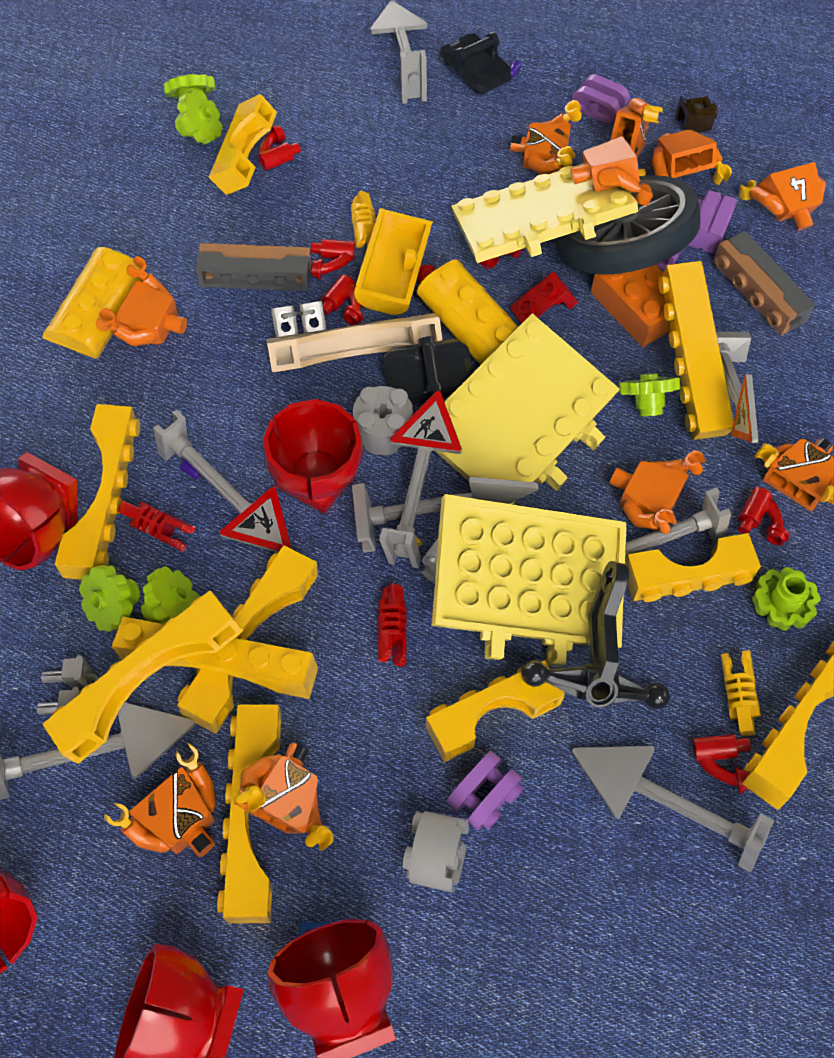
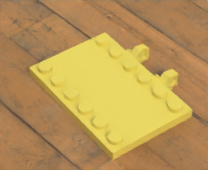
[451,163,638,263]
[435,313,620,505]
[432,494,626,667]

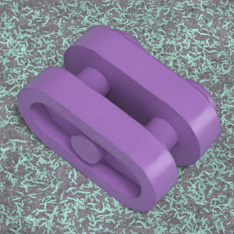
[572,74,630,123]
[447,751,524,831]

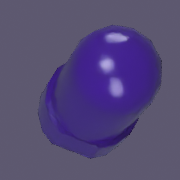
[511,60,522,77]
[180,460,201,479]

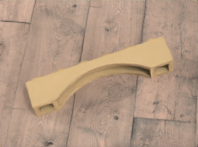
[266,313,442,372]

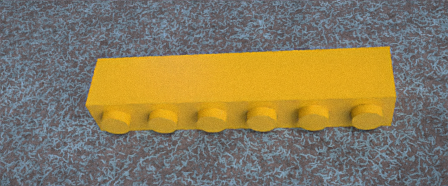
[659,261,734,440]

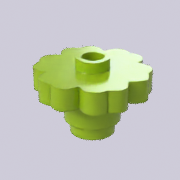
[163,74,216,99]
[175,89,223,145]
[619,373,680,416]
[79,565,140,632]
[141,566,199,624]
[752,567,821,631]

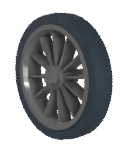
[555,175,701,274]

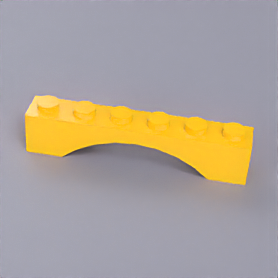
[55,404,140,580]
[177,545,318,734]
[42,591,243,764]
[112,616,318,699]
[742,641,834,810]
[217,705,282,923]

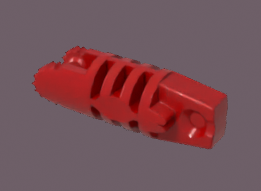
[118,501,195,552]
[377,583,407,667]

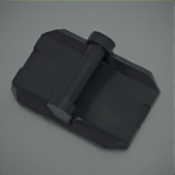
[439,31,512,94]
[383,336,473,402]

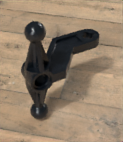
[521,561,670,709]

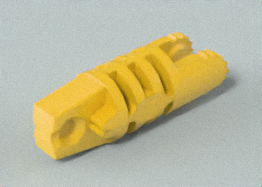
[351,191,376,248]
[721,650,761,737]

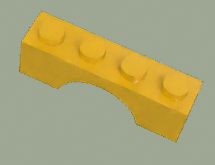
[209,94,277,195]
[625,533,761,602]
[426,660,565,763]

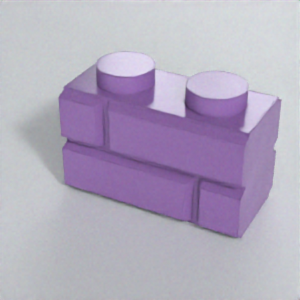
[688,190,737,254]

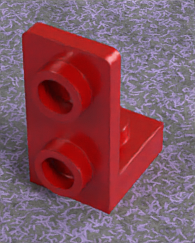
[511,271,579,324]

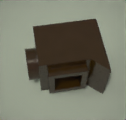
[675,96,718,133]

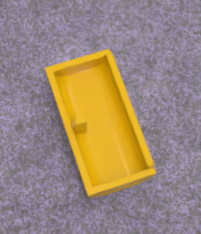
[354,208,433,315]
[42,247,141,359]
[417,259,519,365]

